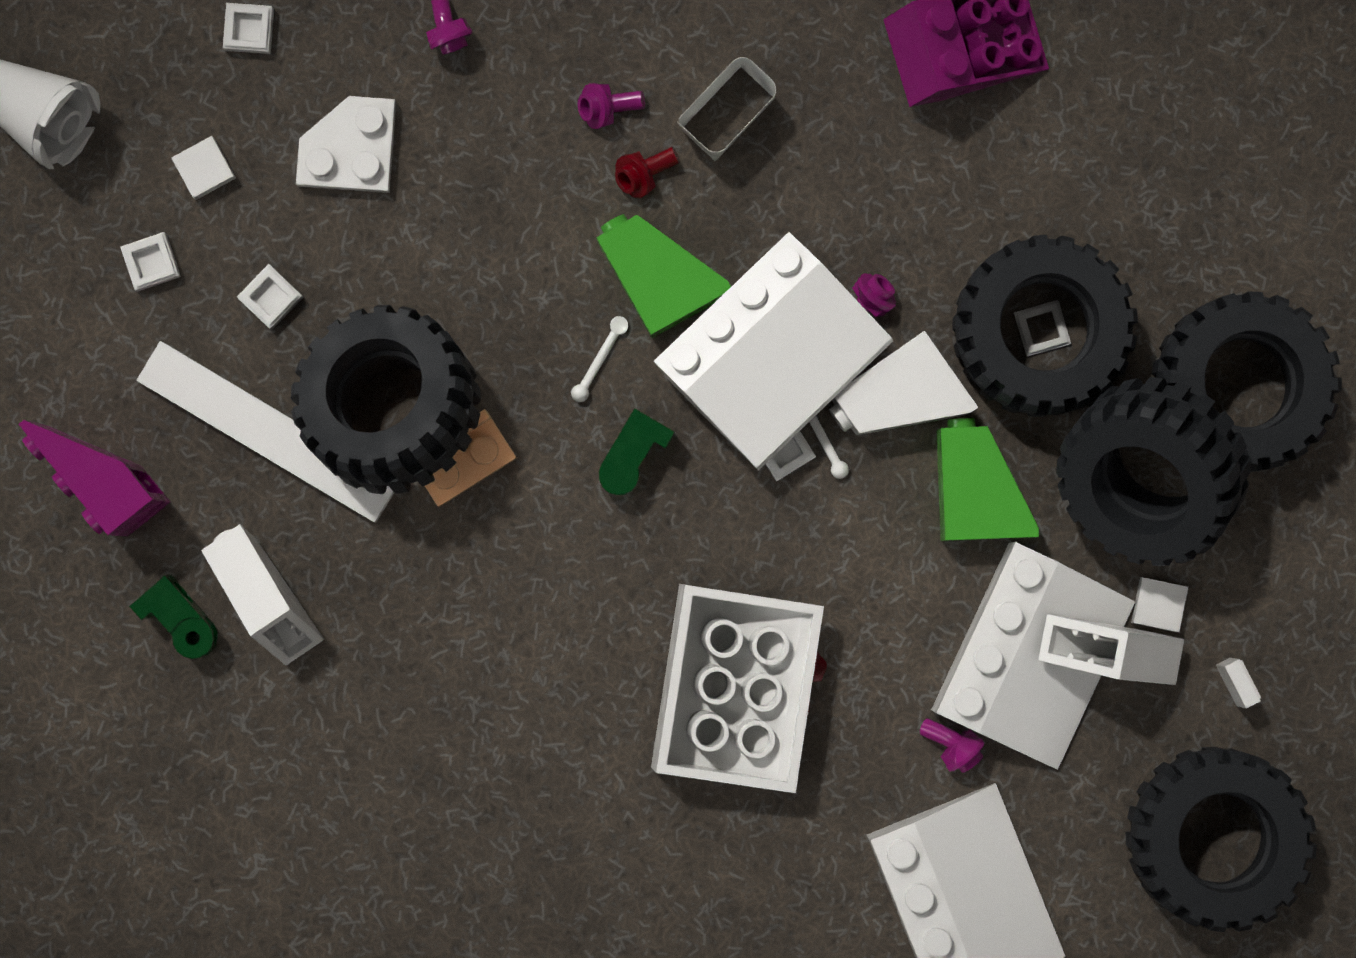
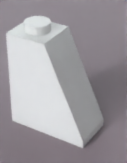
[829,331,978,435]
[201,524,324,665]
[1038,614,1184,685]

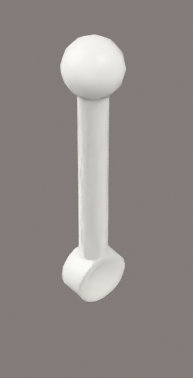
[571,316,628,402]
[809,416,849,479]

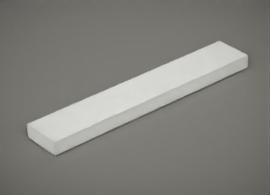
[136,341,394,523]

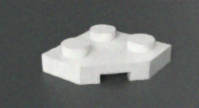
[296,96,396,193]

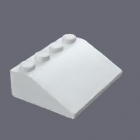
[654,232,893,471]
[931,542,1135,770]
[651,584,824,793]
[867,783,1066,958]

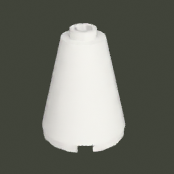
[0,60,101,169]

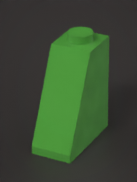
[596,214,731,339]
[936,418,1039,541]

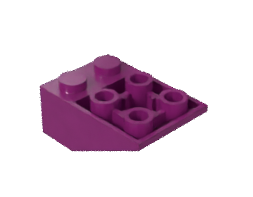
[883,0,1049,107]
[18,420,171,537]

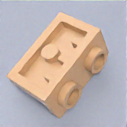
[425,409,517,507]

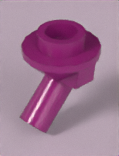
[426,0,473,55]
[578,83,645,129]
[852,273,896,317]
[920,718,985,773]

